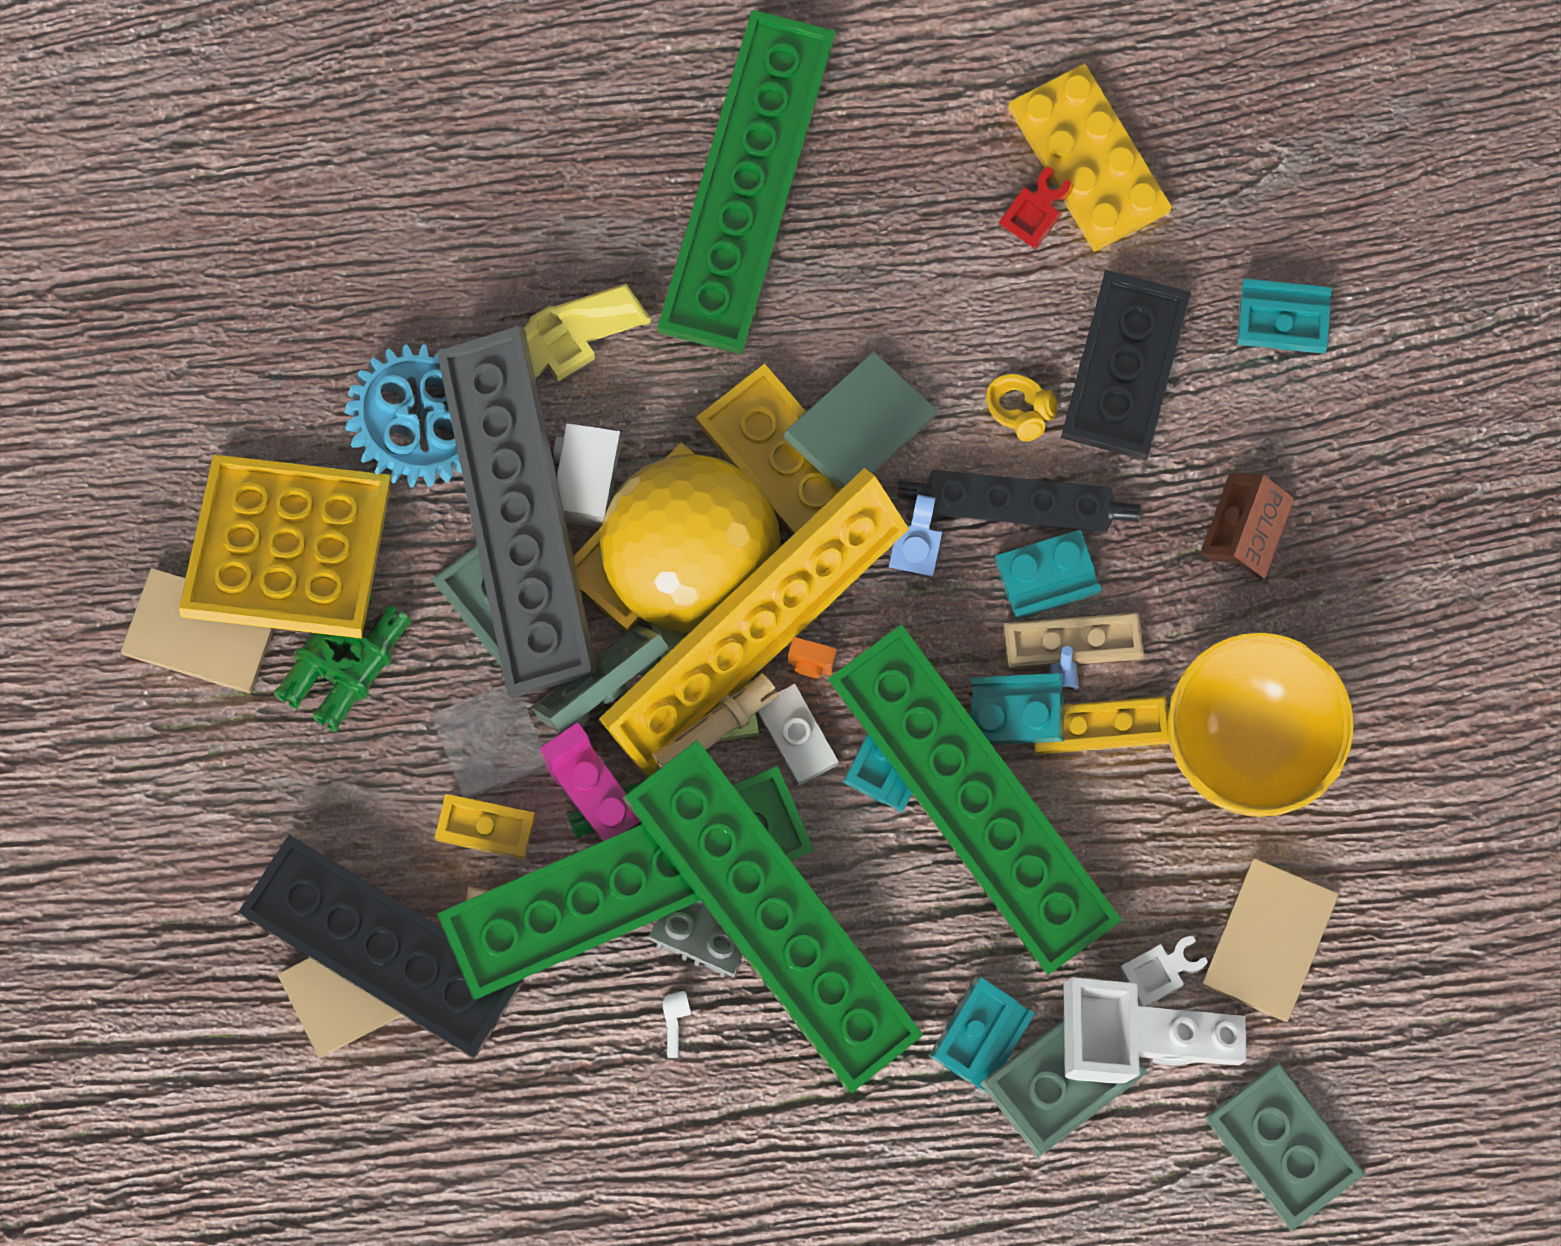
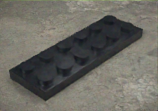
[238,834,524,1060]

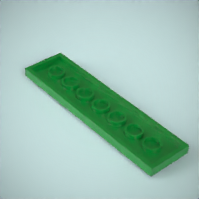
[657,10,835,355]
[828,624,1122,976]
[622,740,924,1093]
[437,766,814,1000]

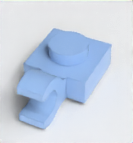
[889,494,942,576]

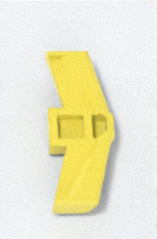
[523,283,651,382]

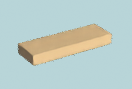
[1003,612,1144,671]

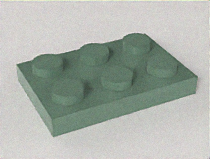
[531,625,670,733]

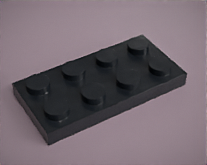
[1061,270,1191,461]

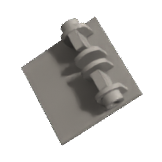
[648,901,743,978]

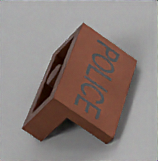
[1200,473,1294,579]

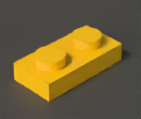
[435,793,536,860]

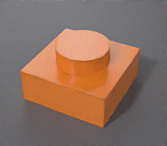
[788,636,837,678]

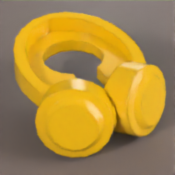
[986,374,1058,441]

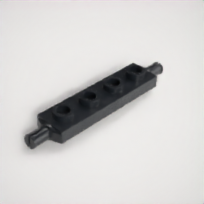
[898,470,1141,533]

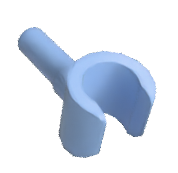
[1050,646,1079,690]

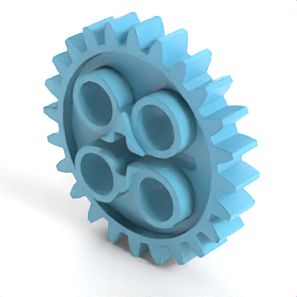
[344,344,462,487]

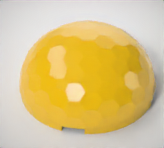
[600,454,781,634]
[1167,633,1353,817]

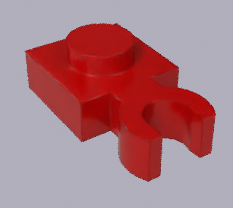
[998,166,1073,250]

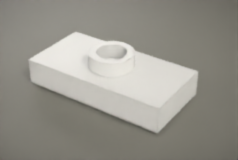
[757,684,839,786]

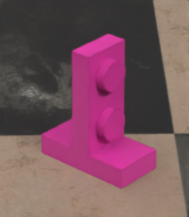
[539,722,642,841]

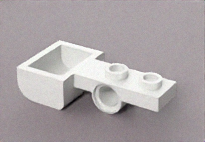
[1063,977,1247,1083]

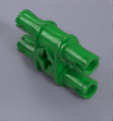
[274,594,412,732]

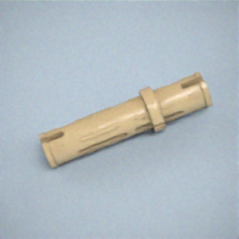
[652,673,779,768]

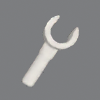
[663,991,691,1058]

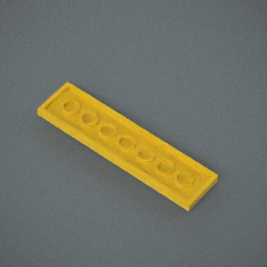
[599,468,909,775]

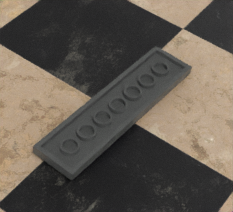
[437,326,598,697]

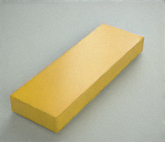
[1033,696,1169,755]

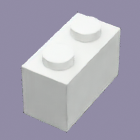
[553,423,621,528]

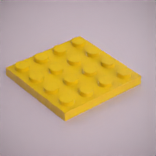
[179,454,392,638]

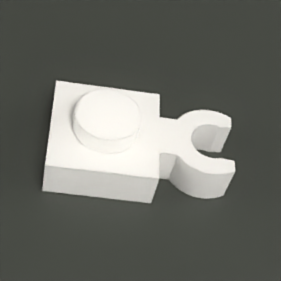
[1119,936,1208,1007]

